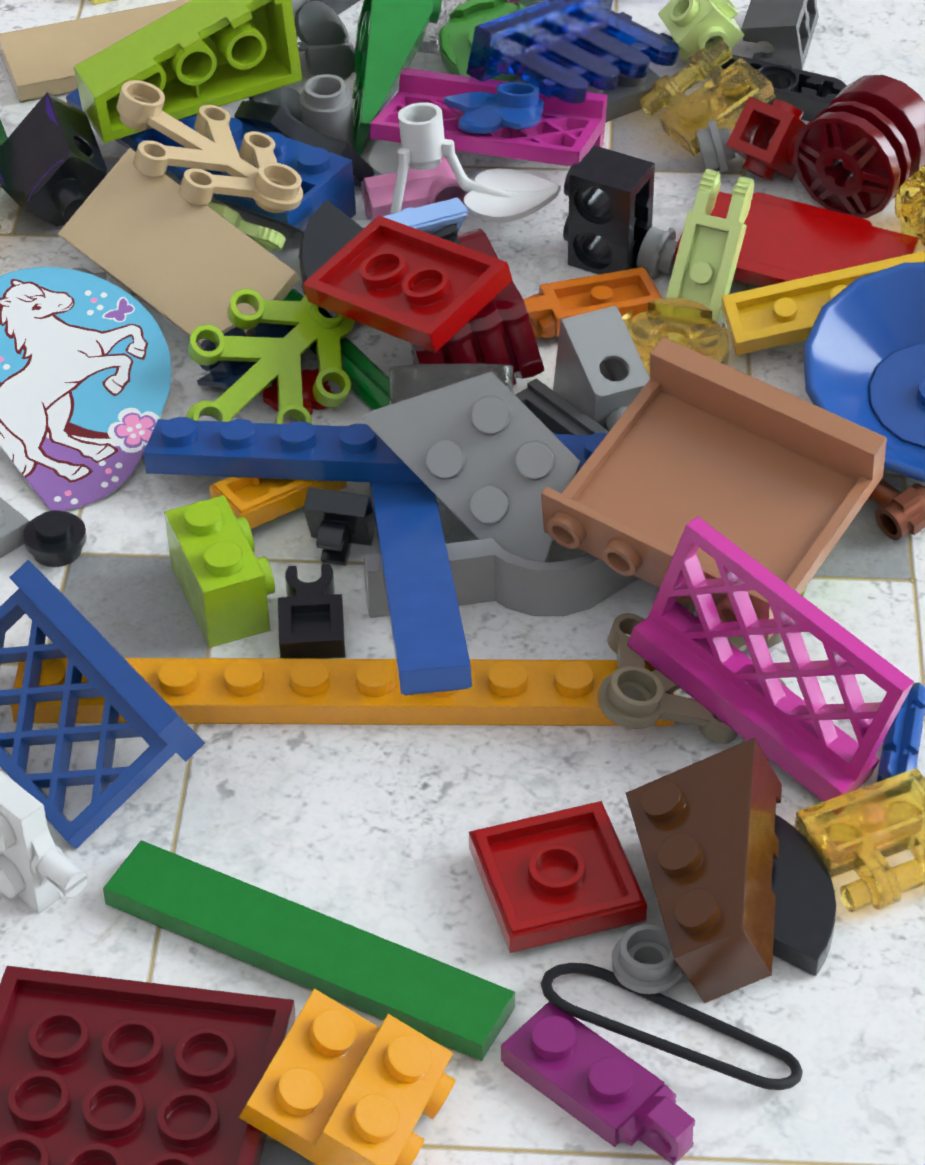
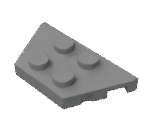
[362,371,581,562]

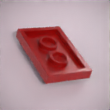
[302,215,513,353]

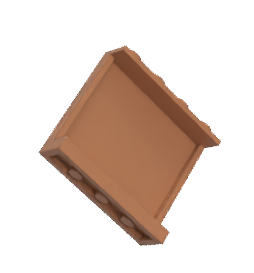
[541,337,887,641]

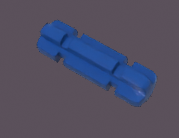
[877,682,925,795]

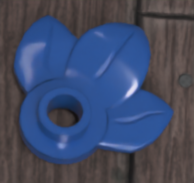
[444,82,544,134]

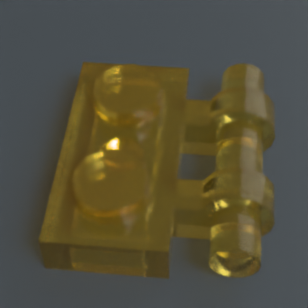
[639,41,776,156]
[795,768,925,913]

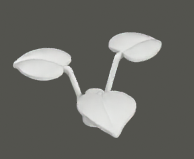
[354,102,561,228]

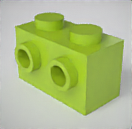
[164,495,275,648]

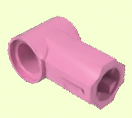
[361,156,470,221]

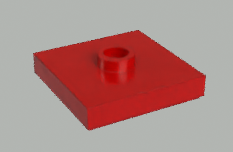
[469,801,647,953]

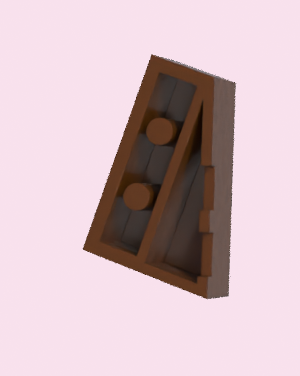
[625,737,782,1003]

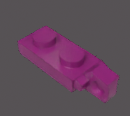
[501,1002,695,1165]

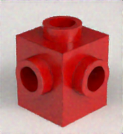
[726,96,807,181]

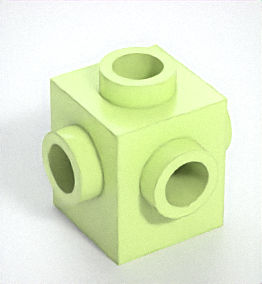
[658,0,745,66]

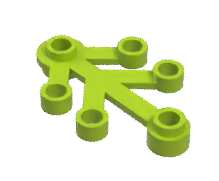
[186,289,355,424]

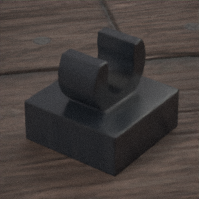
[303,487,376,566]

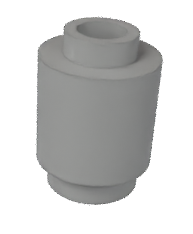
[300,74,354,145]

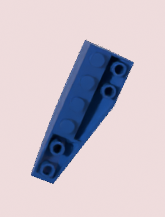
[66,88,356,233]

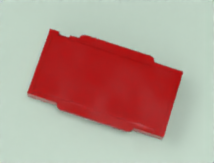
[673,191,919,287]

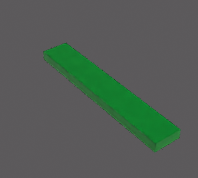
[103,840,515,1061]

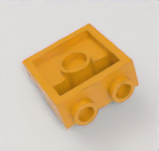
[238,988,456,1165]

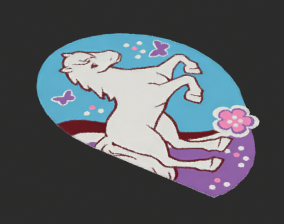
[0,267,172,511]

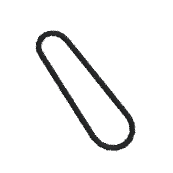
[541,963,803,1090]

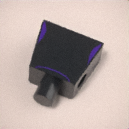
[0,92,107,227]

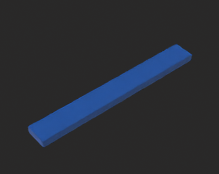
[370,483,472,695]

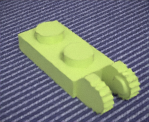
[660,169,754,336]

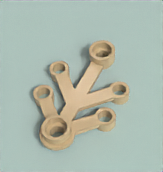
[116,80,303,213]

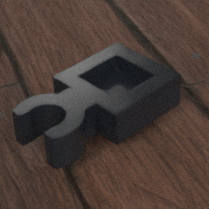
[278,564,345,659]

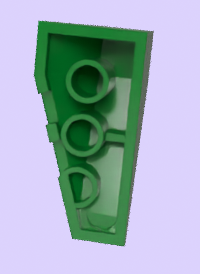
[351,0,442,155]

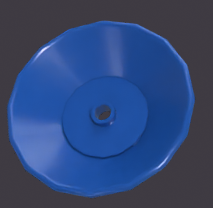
[803,263,925,482]

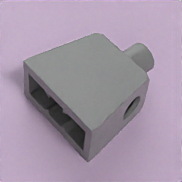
[553,305,650,431]

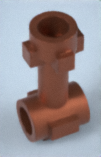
[869,478,925,540]

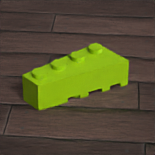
[73,0,302,143]

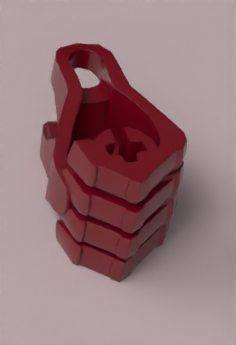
[410,228,545,394]

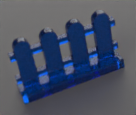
[466,0,680,104]

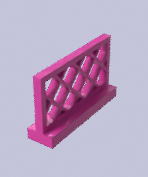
[370,68,608,166]
[627,516,914,810]

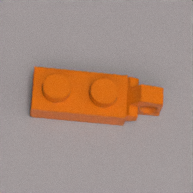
[523,267,664,340]

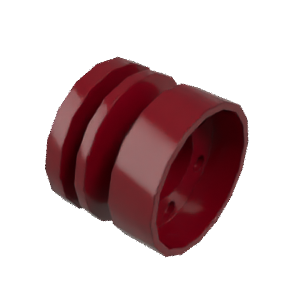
[793,75,925,218]

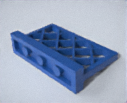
[0,560,205,849]

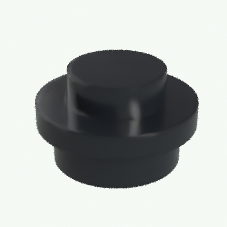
[23,510,87,567]

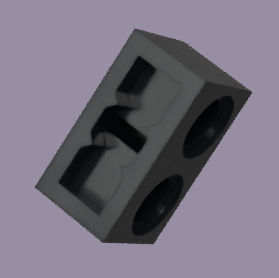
[563,145,655,275]

